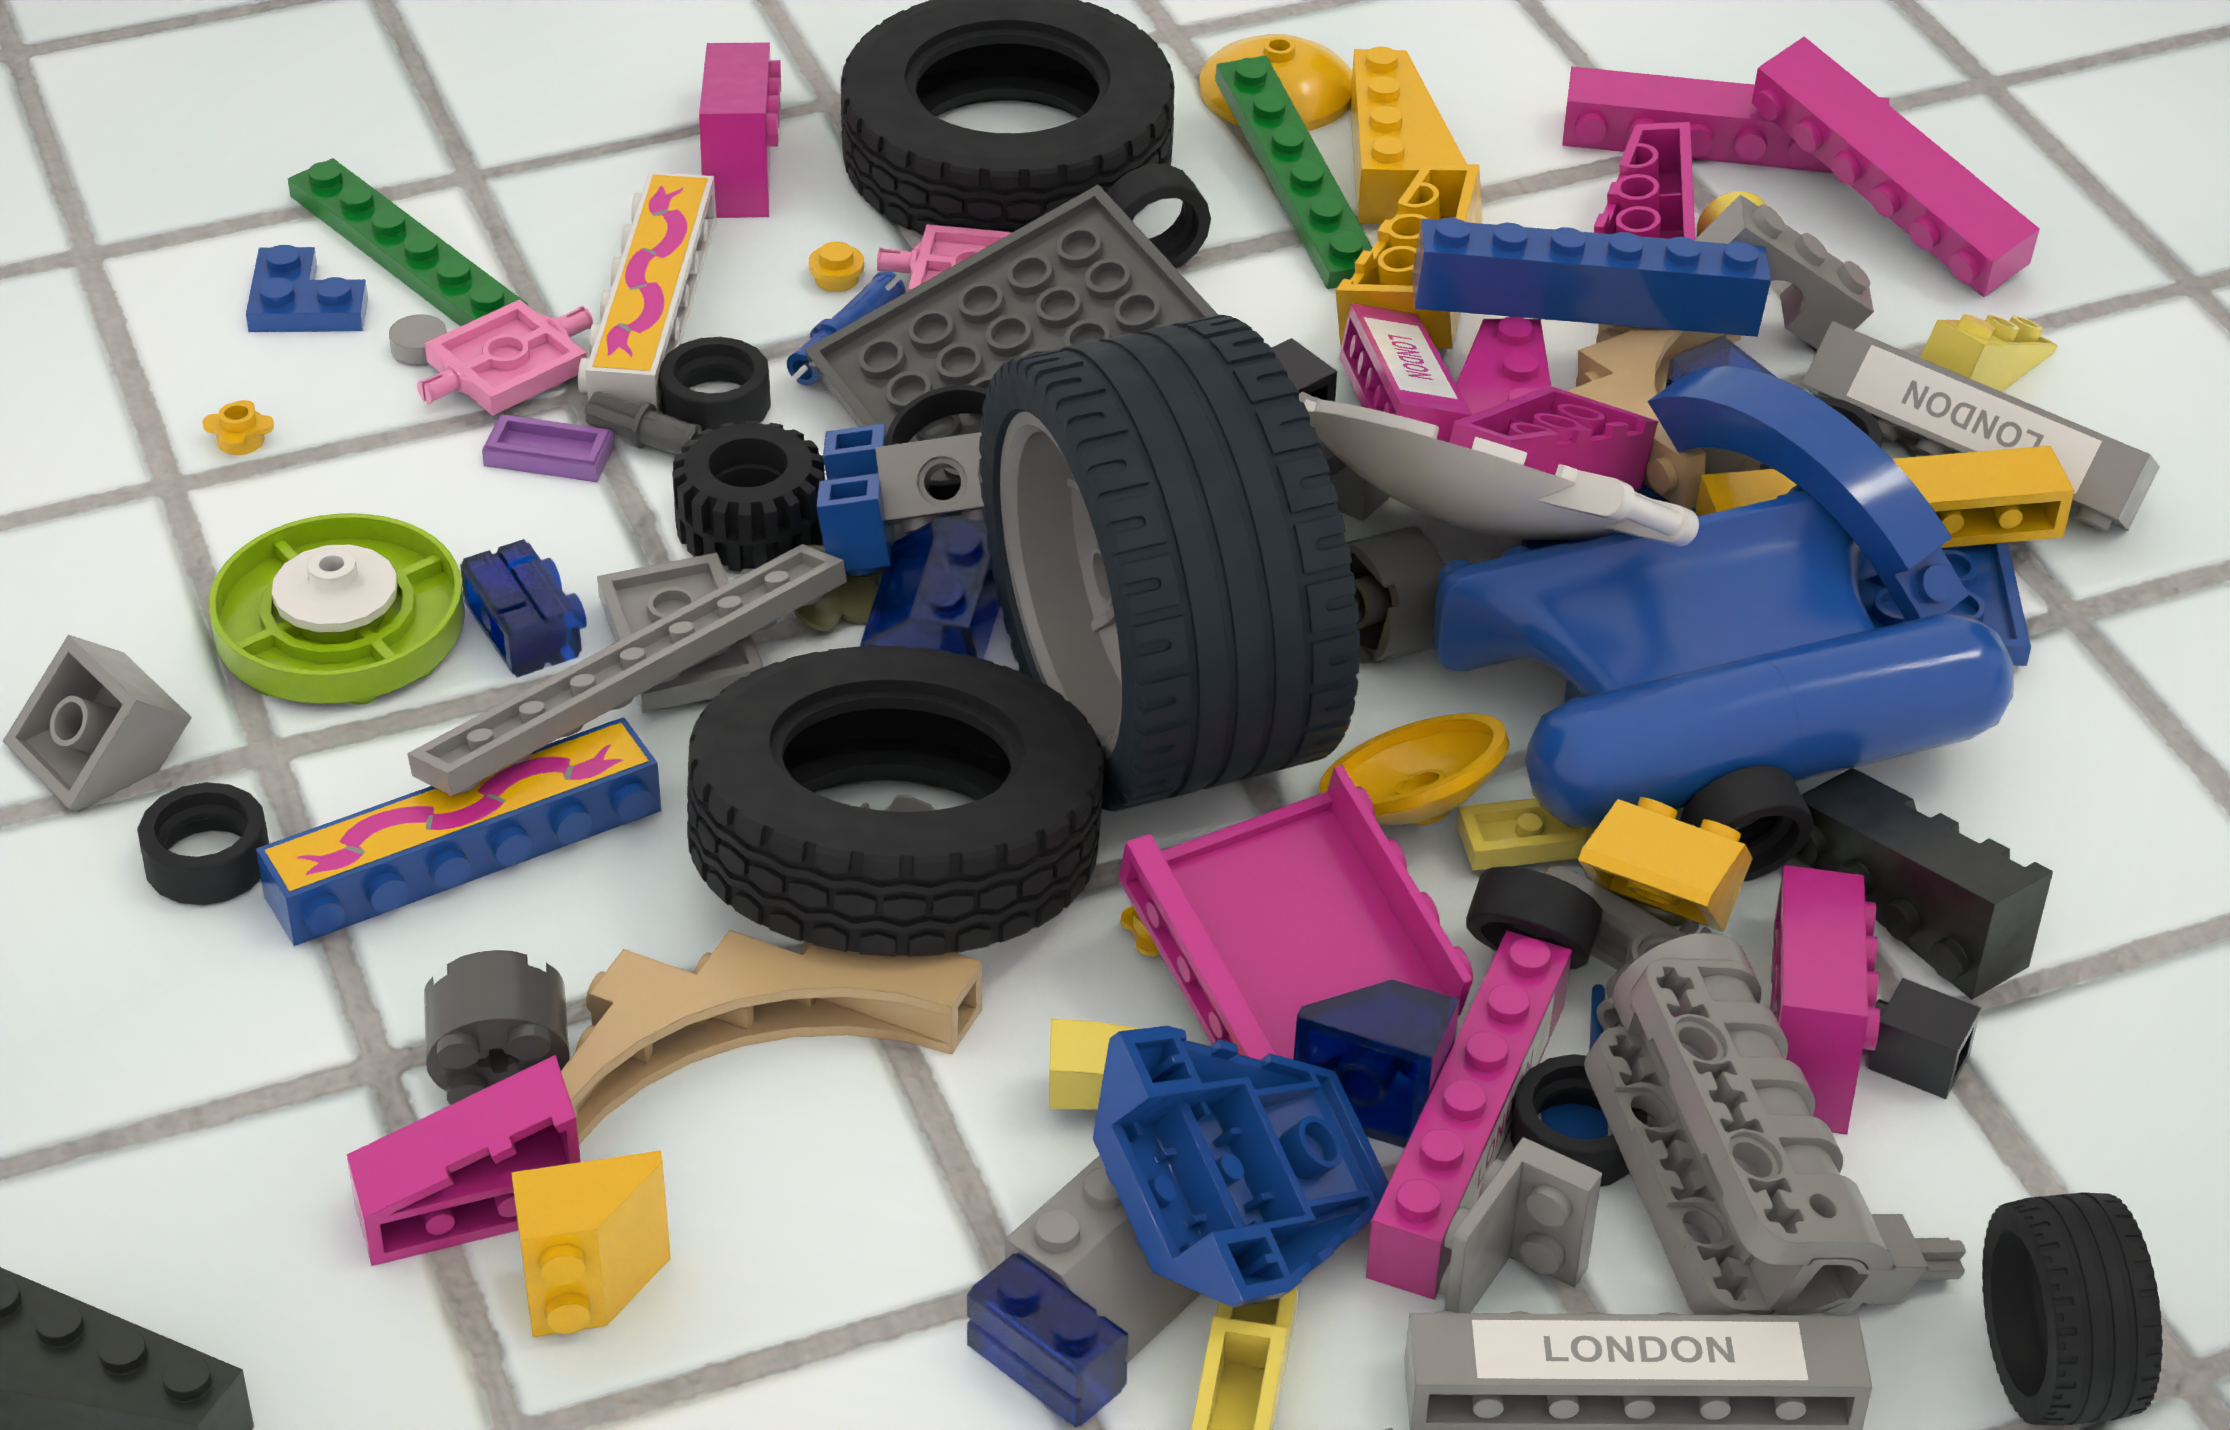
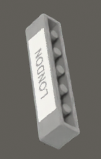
[1801,321,2160,532]
[1404,1311,1872,1430]

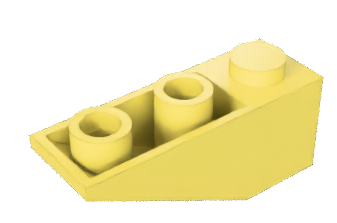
[1920,314,2058,392]

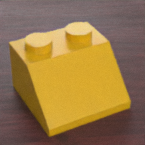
[1578,797,1753,933]
[511,1150,671,1337]

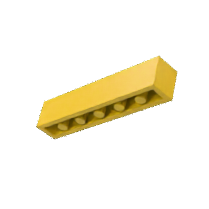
[1695,445,2075,548]

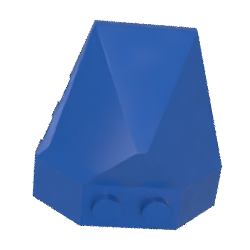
[1093,1025,1389,1307]

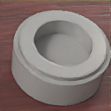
[389,314,447,365]

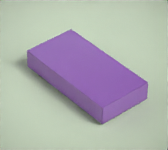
[482,414,614,482]

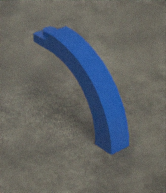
[1647,366,1969,621]

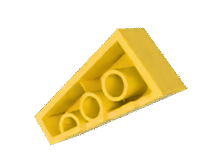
[1350,46,1467,224]
[1335,163,1483,349]

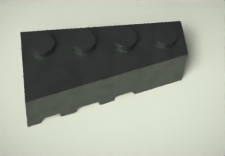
[1797,768,2053,1000]
[0,1267,254,1430]

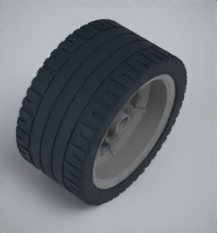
[979,314,1360,811]

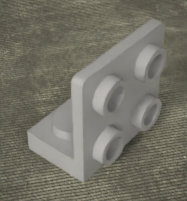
[1439,1137,1602,1313]

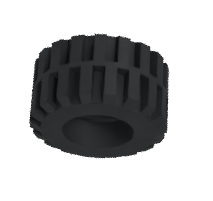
[672,421,825,572]

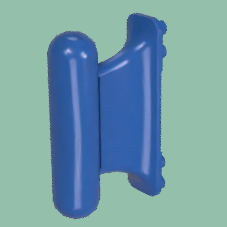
[1433,485,2014,829]

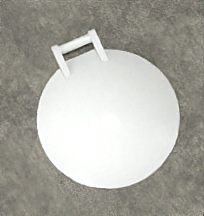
[1303,399,1699,546]

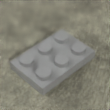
[597,553,764,713]

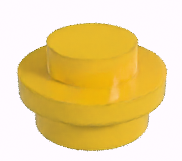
[809,241,864,292]

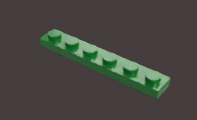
[1215,55,1373,289]
[287,158,528,327]

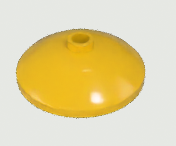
[1199,34,1352,130]
[1319,713,1510,825]

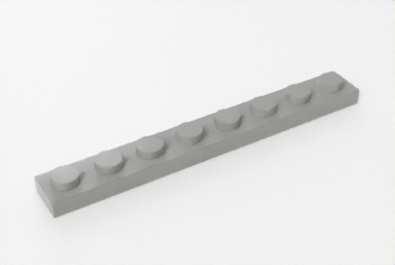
[407,544,847,796]

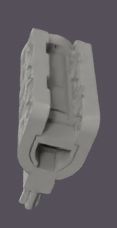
[1584,933,1966,1316]

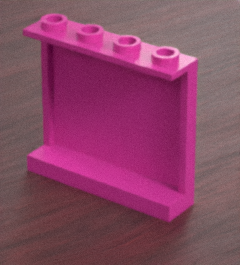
[1118,765,1473,1068]

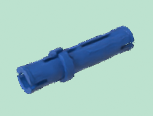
[787,270,906,386]

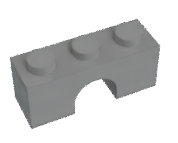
[1695,194,1874,349]

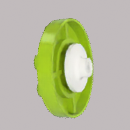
[208,513,465,705]

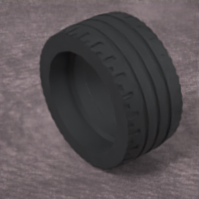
[1982,1192,2163,1426]

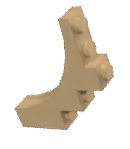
[1567,324,1741,510]
[561,930,982,1145]

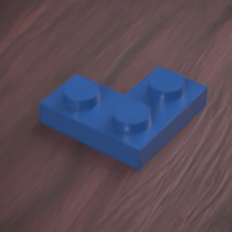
[246,245,368,332]

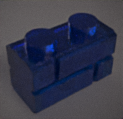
[460,539,587,678]
[967,1253,1129,1427]

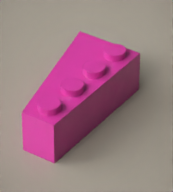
[699,42,781,218]
[1594,122,1695,240]
[1449,386,1658,490]
[1769,865,1880,1135]

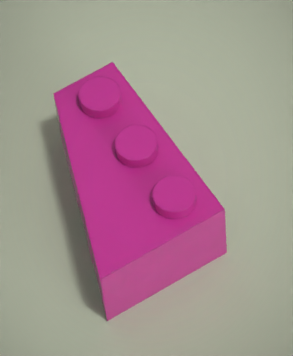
[1456,317,1551,415]
[347,1055,581,1266]

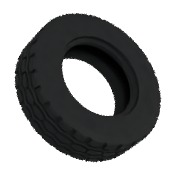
[840,0,1175,235]
[687,646,1104,957]

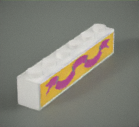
[578,171,717,413]

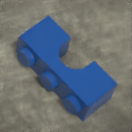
[817,423,894,576]

